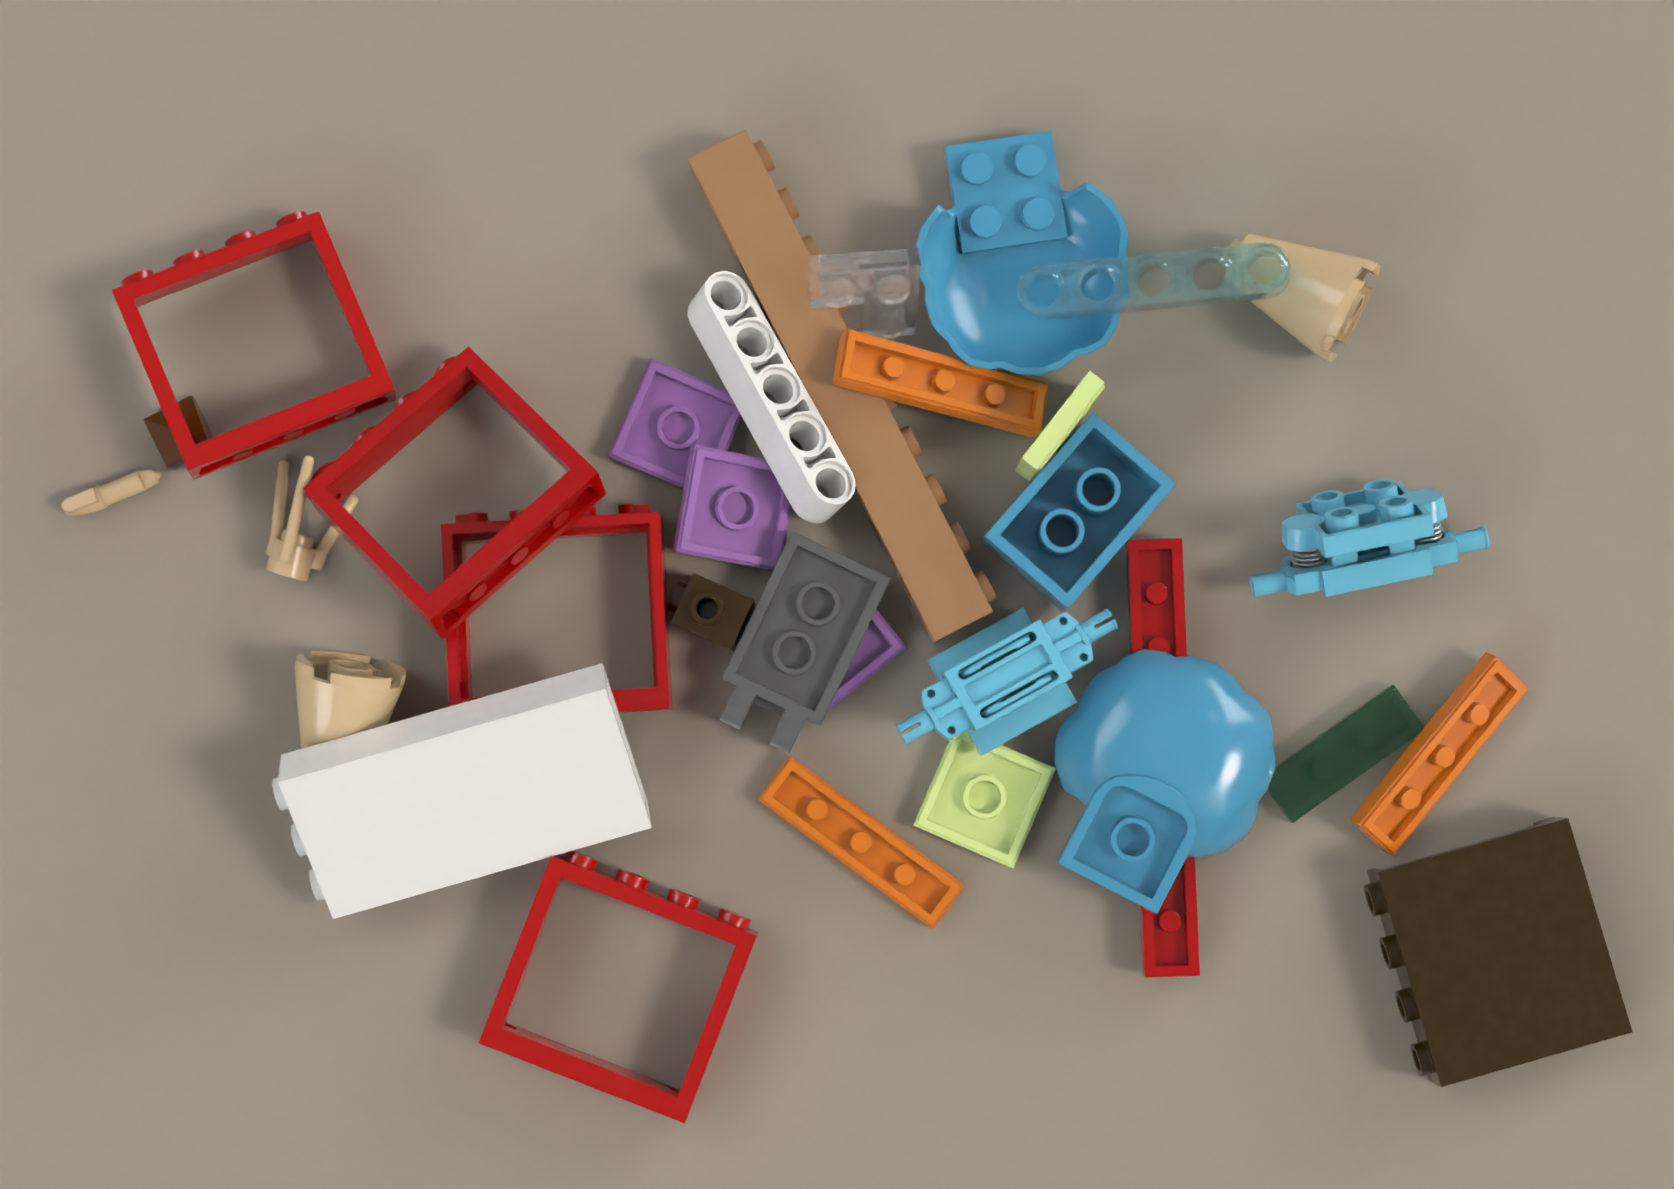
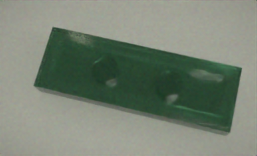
[1267,685,1424,823]

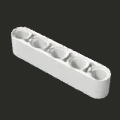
[687,271,856,524]

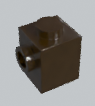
[667,573,755,651]

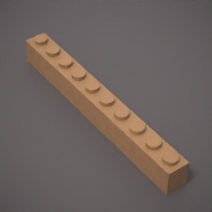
[687,130,997,644]

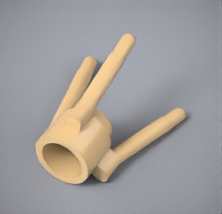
[265,456,358,581]

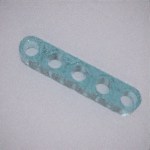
[1017,242,1291,320]

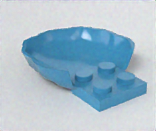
[914,131,1130,375]
[1054,649,1275,914]

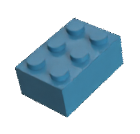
[981,412,1176,612]

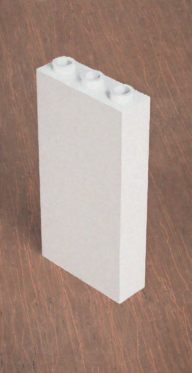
[272,663,652,919]

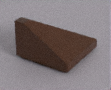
[143,395,213,468]

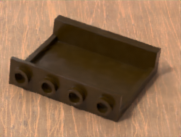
[1364,817,1633,1087]

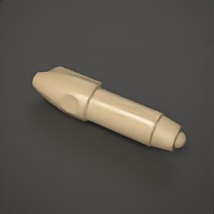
[61,468,161,516]

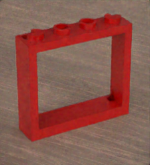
[112,211,396,480]
[302,346,606,639]
[441,503,673,713]
[478,851,759,1123]

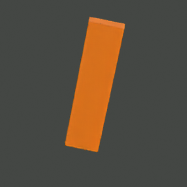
[832,328,1049,438]
[1349,652,1529,856]
[758,756,965,929]

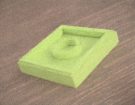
[1015,371,1105,482]
[913,732,1056,869]

